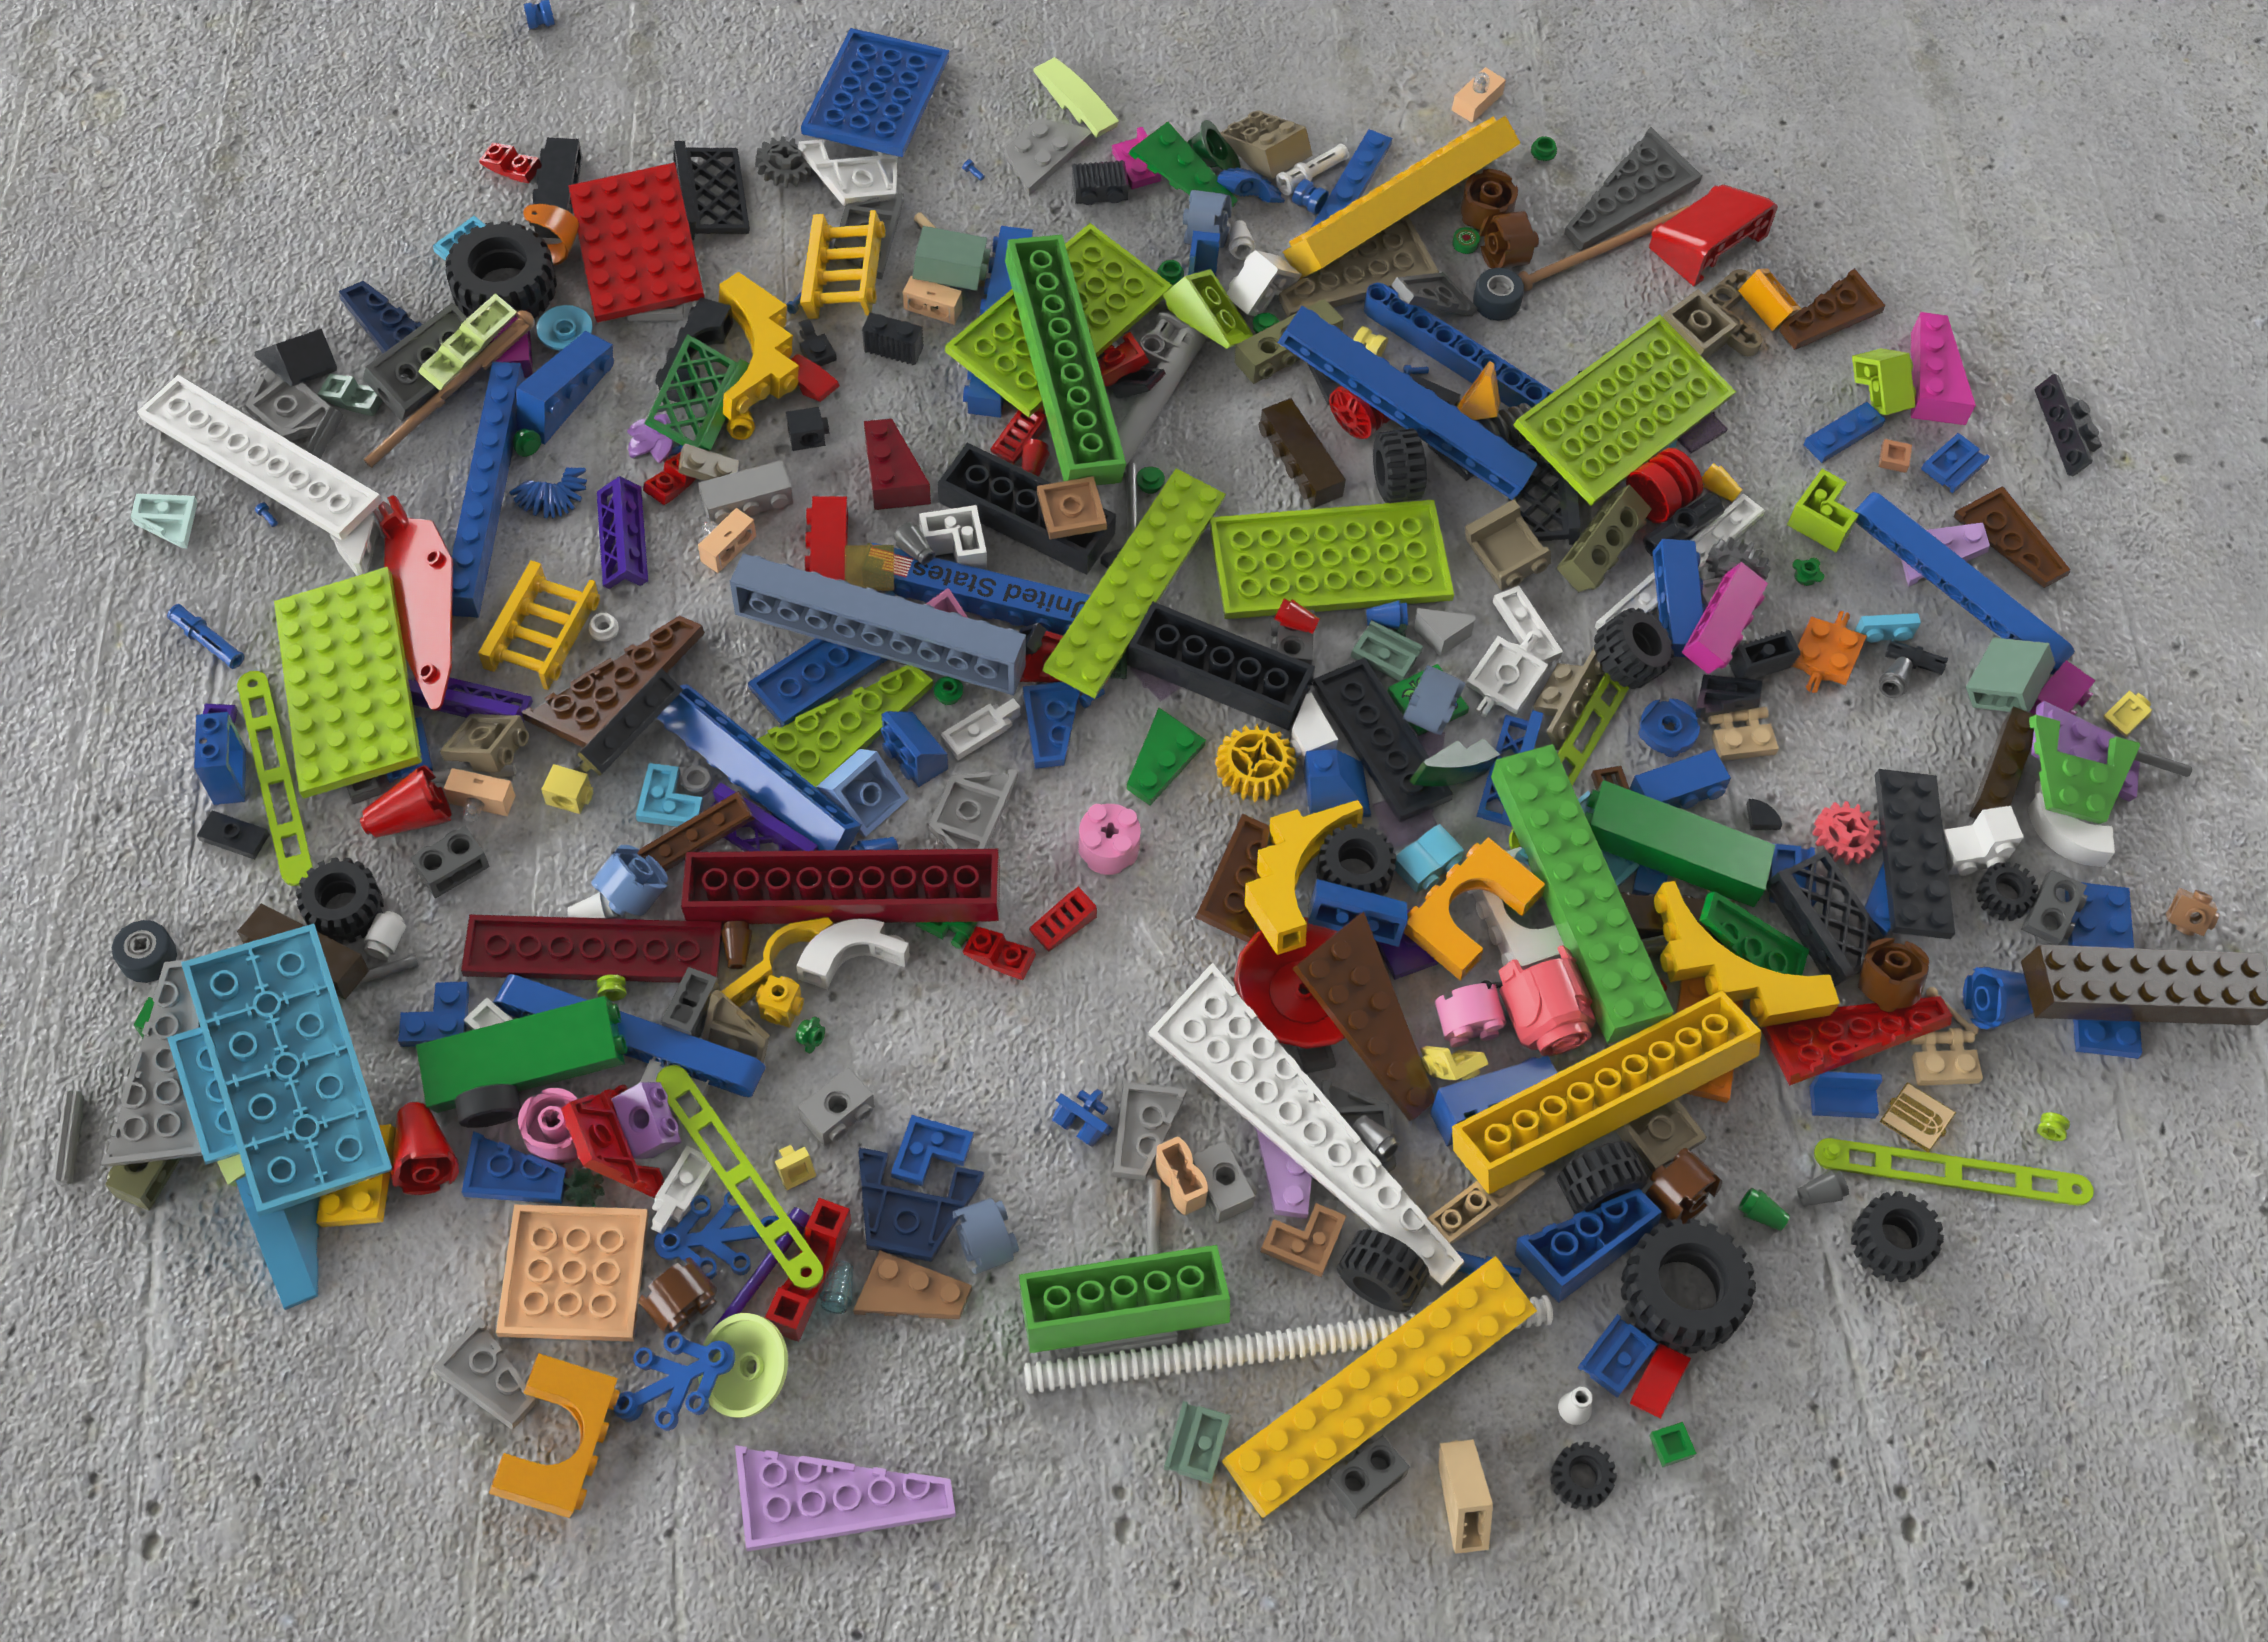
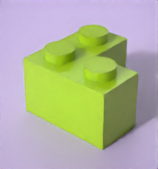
[1852,348,1916,415]
[1787,468,1859,553]

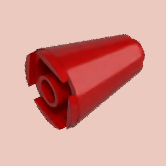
[360,765,452,838]
[391,1102,459,1195]

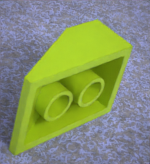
[1163,269,1253,349]

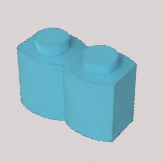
[1395,824,1464,893]

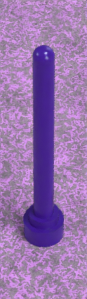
[707,1207,810,1336]

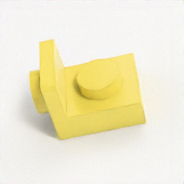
[2103,690,2152,737]

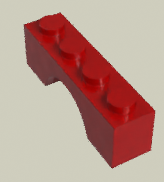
[765,1198,852,1342]

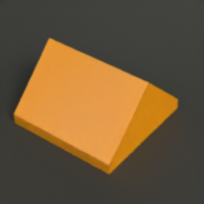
[1738,268,1801,331]
[1457,361,1500,420]

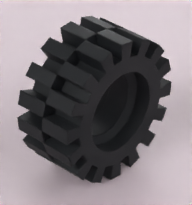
[1976,861,2038,921]
[1550,1442,1617,1510]

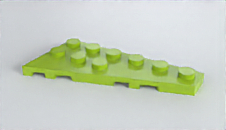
[756,665,933,788]

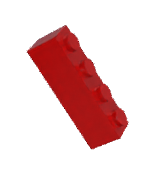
[805,496,848,581]

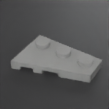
[1113,1082,1187,1180]
[433,1317,536,1430]

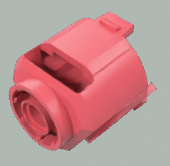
[1498,945,1596,1056]

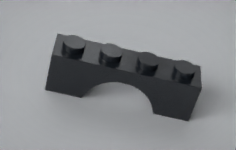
[655,297,734,402]

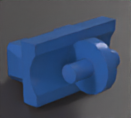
[1052,1089,1113,1147]

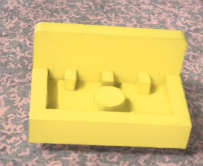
[1420,1046,1489,1081]

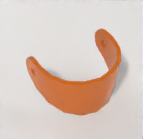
[523,204,579,265]

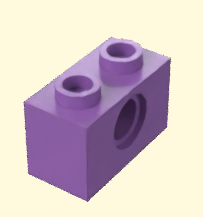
[612,1082,682,1159]

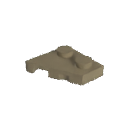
[702,990,770,1064]

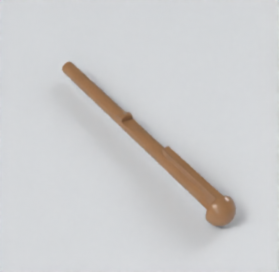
[1518,205,1689,291]
[363,310,534,468]

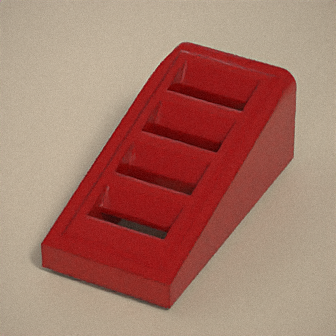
[990,410,1046,465]
[1029,887,1097,952]

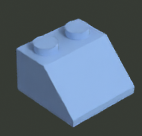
[817,749,909,837]

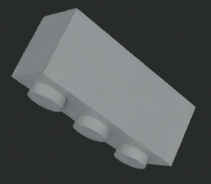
[698,460,793,526]

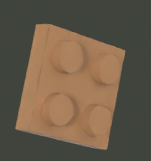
[1037,476,1107,539]

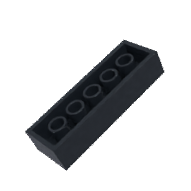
[938,442,1116,575]
[1127,601,1315,731]

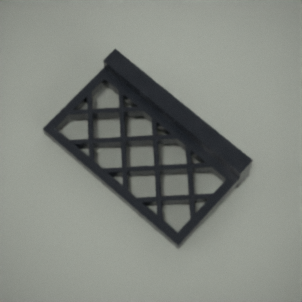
[673,141,750,240]
[1508,444,1581,545]
[573,668,683,776]
[1766,849,1884,987]

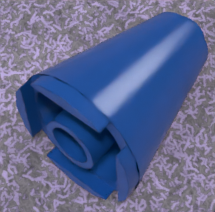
[1963,967,2034,1029]

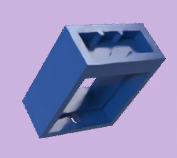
[194,712,246,805]

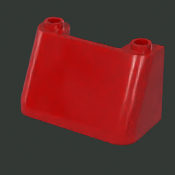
[1649,184,1778,287]

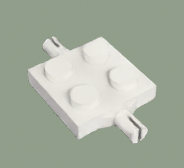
[1466,632,1548,717]

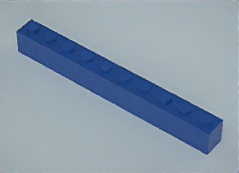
[1277,306,1537,500]
[452,362,525,618]

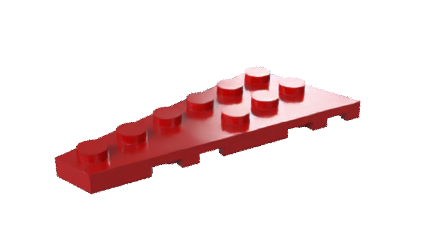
[1758,996,1953,1086]

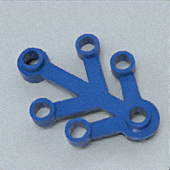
[654,1192,779,1280]
[613,1332,735,1431]

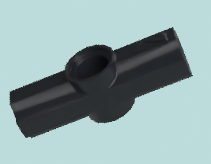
[1642,493,1725,556]

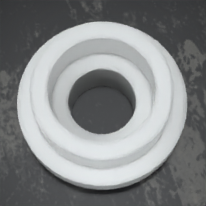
[589,613,619,641]

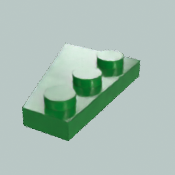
[1127,707,1206,806]

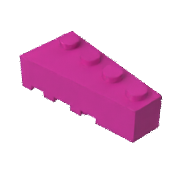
[1911,312,1976,425]

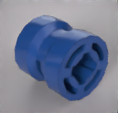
[523,0,555,30]
[1292,179,1329,215]

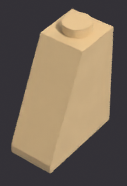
[1438,1439,1493,1554]

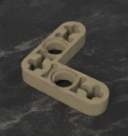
[1706,269,1763,356]

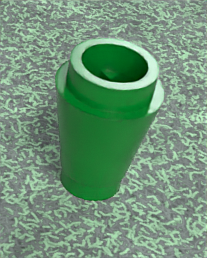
[1738,1188,1790,1231]

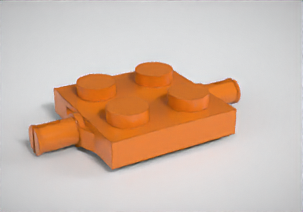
[1791,611,1867,693]

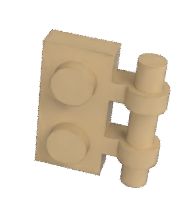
[1708,707,1779,761]
[1909,1027,1983,1086]

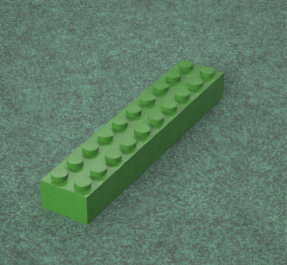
[1005,234,1126,486]
[1491,744,1674,1044]

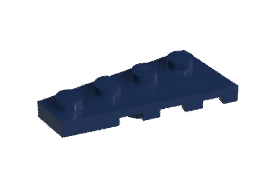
[338,281,422,353]

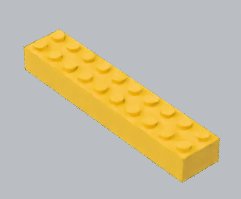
[1283,115,1521,279]
[1452,990,1761,1194]
[1221,1256,1537,1518]

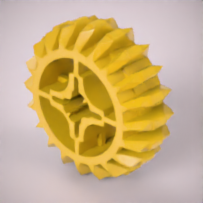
[1215,724,1297,802]

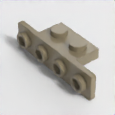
[1533,647,1605,750]

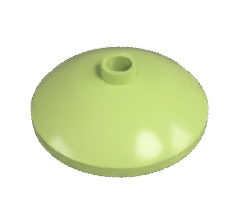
[698,1313,788,1418]

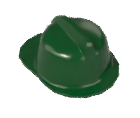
[1187,120,1241,170]

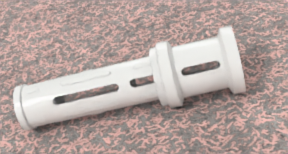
[1276,144,1349,195]

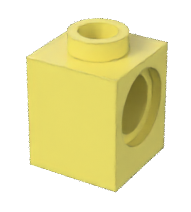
[541,764,593,814]

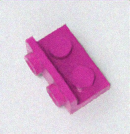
[1112,127,1161,189]

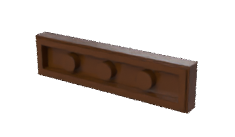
[637,791,755,872]

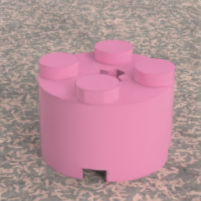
[1078,804,1141,875]
[1435,983,1506,1047]
[518,1088,578,1164]

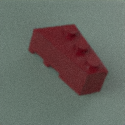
[864,418,931,510]

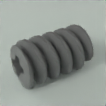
[1476,403,1531,443]

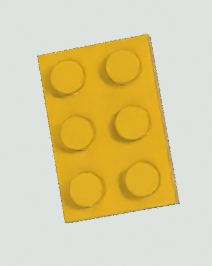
[316,1124,395,1228]

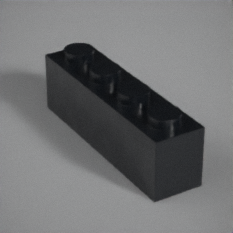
[529,137,583,239]

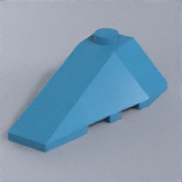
[236,1176,320,1310]

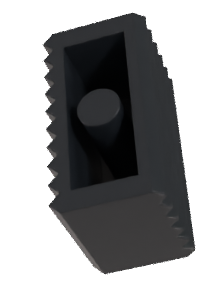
[1072,160,1129,205]
[862,312,924,366]
[1729,630,1801,680]

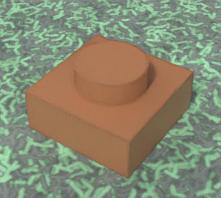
[1879,439,1912,473]

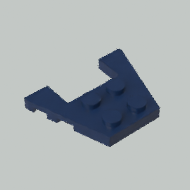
[858,1147,984,1262]

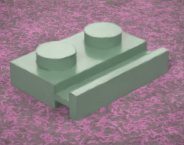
[1351,620,1423,682]
[1164,1401,1231,1484]

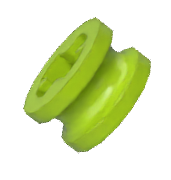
[597,974,627,1001]
[2037,1112,2070,1141]

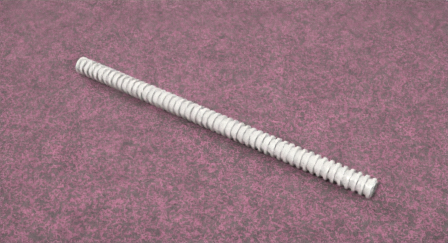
[1024,1295,1553,1394]

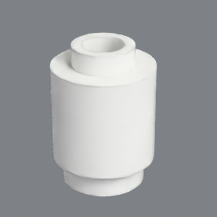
[364,911,406,960]

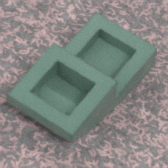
[317,374,383,416]

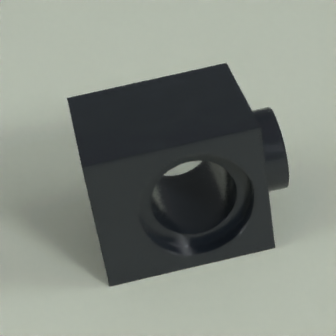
[786,407,830,451]

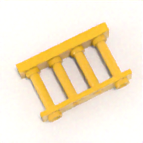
[800,210,885,319]
[478,560,600,690]

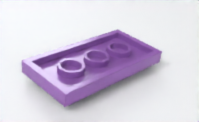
[2031,701,2141,802]

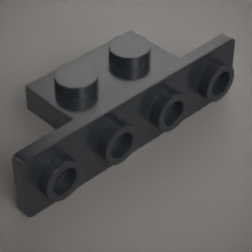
[2034,374,2102,477]

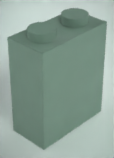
[912,226,991,291]
[1966,637,2055,712]

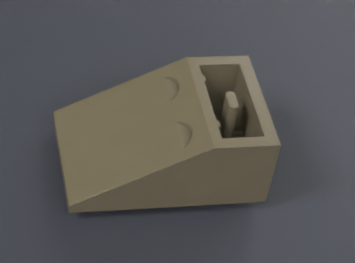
[1220,110,1313,179]

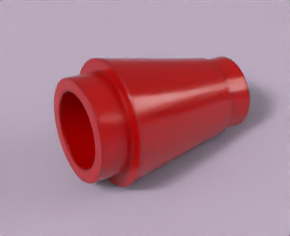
[1022,439,1050,477]
[1274,598,1320,634]

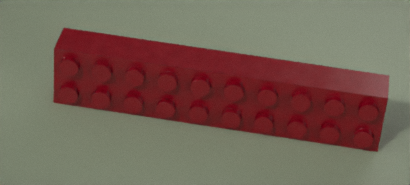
[681,848,1000,924]

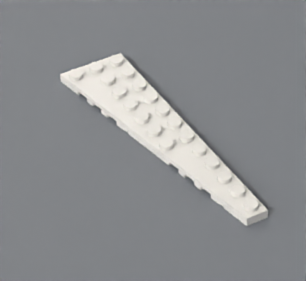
[1148,963,1464,1288]

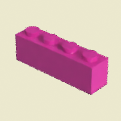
[1682,562,1768,674]

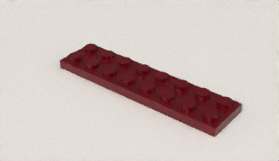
[461,914,723,983]

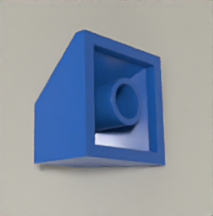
[1303,749,1371,818]

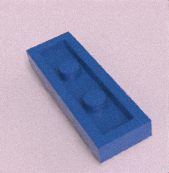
[1803,402,1886,463]

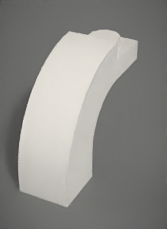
[2028,779,2115,867]
[796,919,910,990]

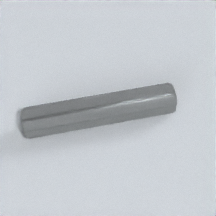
[52,1090,84,1185]
[1079,1331,1178,1359]

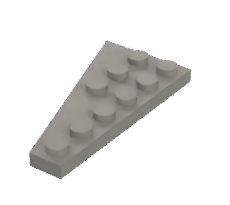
[100,959,202,1167]

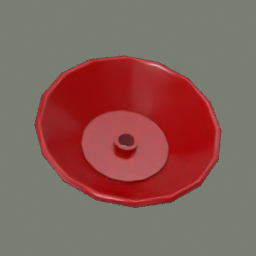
[1234,917,1345,1049]

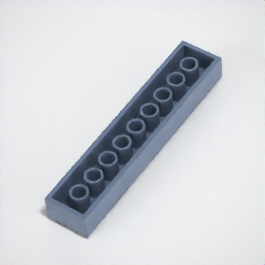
[730,553,1026,696]

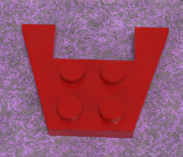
[561,1084,665,1198]

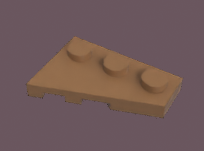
[853,1251,972,1319]

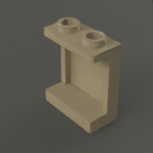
[1465,499,1551,591]

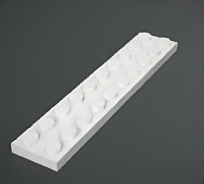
[137,375,383,540]

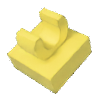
[775,1145,816,1190]

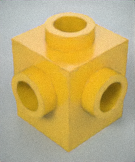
[755,975,804,1028]

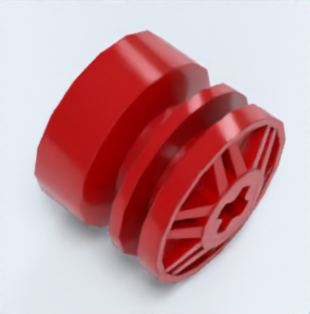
[1329,386,1391,439]
[1626,448,1703,523]

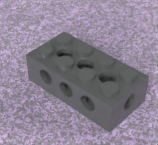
[363,302,490,421]

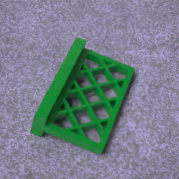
[644,334,750,451]

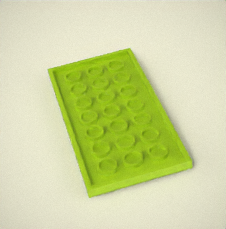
[945,223,1173,417]
[1513,314,1736,506]
[1209,500,1454,619]
[274,567,422,799]

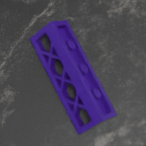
[597,476,648,589]
[408,677,533,723]
[709,782,818,851]

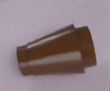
[721,921,753,969]

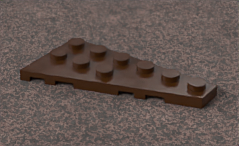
[522,616,705,748]

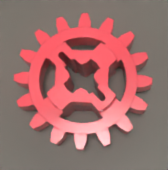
[1812,801,1881,865]

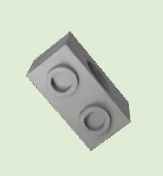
[798,1067,875,1147]
[1192,1140,1257,1223]

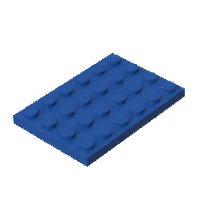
[801,28,949,157]

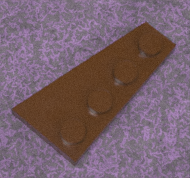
[1779,268,1886,350]
[1954,486,2071,588]
[1195,813,1270,943]

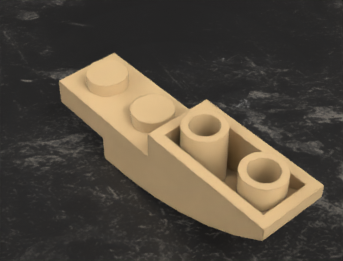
[1427,1168,1545,1244]

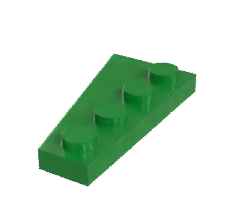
[1128,122,1238,207]
[1699,891,1809,976]

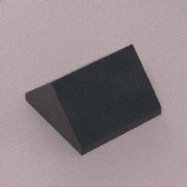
[254,328,337,387]

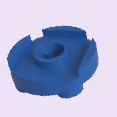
[1638,698,1700,758]

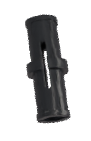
[1885,639,1948,675]

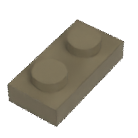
[678,444,739,481]

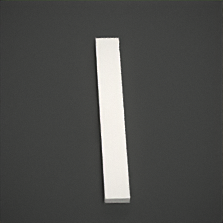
[1595,494,1765,630]

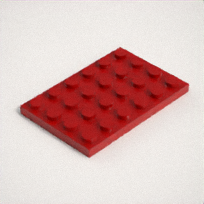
[568,162,705,323]

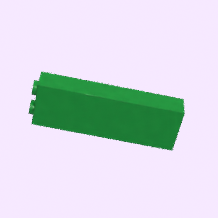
[1585,780,1775,907]
[416,996,627,1113]

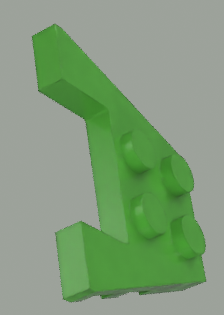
[2029,715,2140,824]

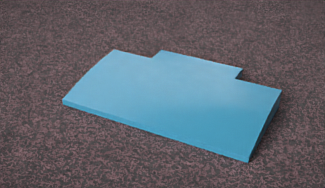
[167,924,392,1217]

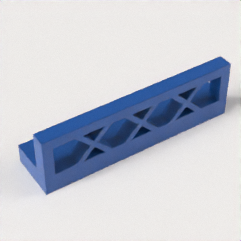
[1476,710,1544,827]

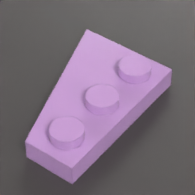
[1901,523,1990,587]
[1254,1126,1312,1219]

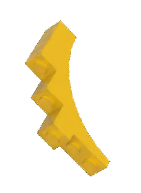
[718,272,799,420]
[1245,800,1363,955]
[1654,881,1840,1027]

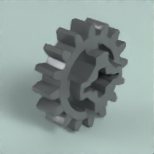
[755,136,812,188]
[1706,537,1771,581]

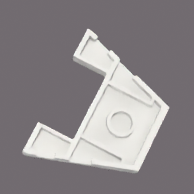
[798,140,898,206]

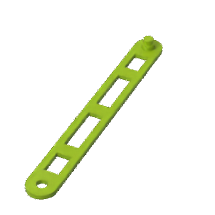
[237,671,313,886]
[1509,673,1629,850]
[656,1065,824,1290]
[1814,1138,2094,1206]

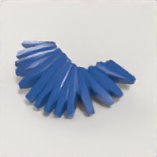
[1217,167,1285,203]
[509,468,587,518]

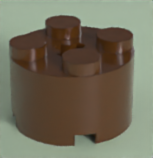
[1461,169,1518,230]
[1480,211,1539,269]
[1858,938,1929,1012]
[1645,1148,1723,1224]
[638,1257,717,1334]

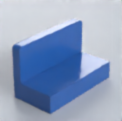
[1188,230,1220,276]
[1809,1071,1883,1119]

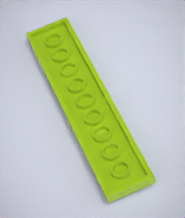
[1043,468,1226,699]

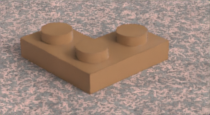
[1260,1203,1346,1278]

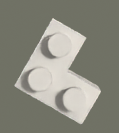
[1227,250,1302,316]
[919,505,987,570]
[1943,806,2023,876]

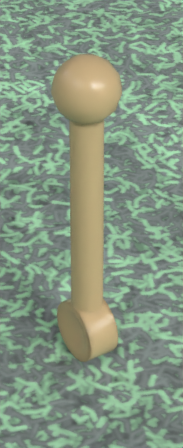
[1926,987,1979,1036]

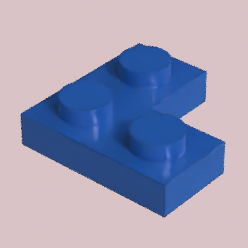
[398,982,470,1047]
[891,1115,974,1187]

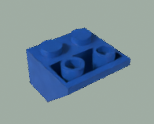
[881,711,948,787]

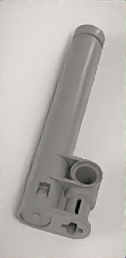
[1117,313,1206,468]

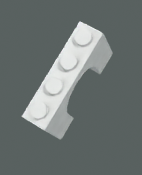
[1467,847,1564,970]

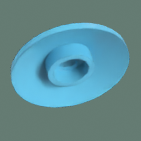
[536,305,593,351]

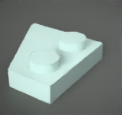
[131,493,198,548]

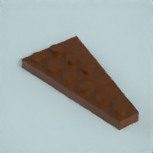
[1292,912,1435,1121]

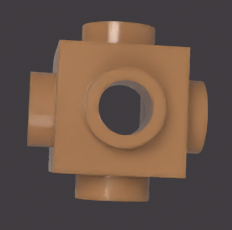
[2166,887,2219,937]

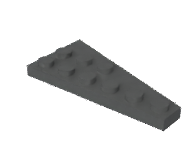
[1564,127,1702,251]

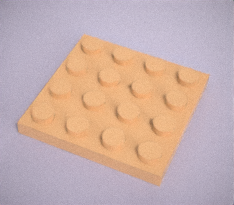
[496,1204,649,1342]

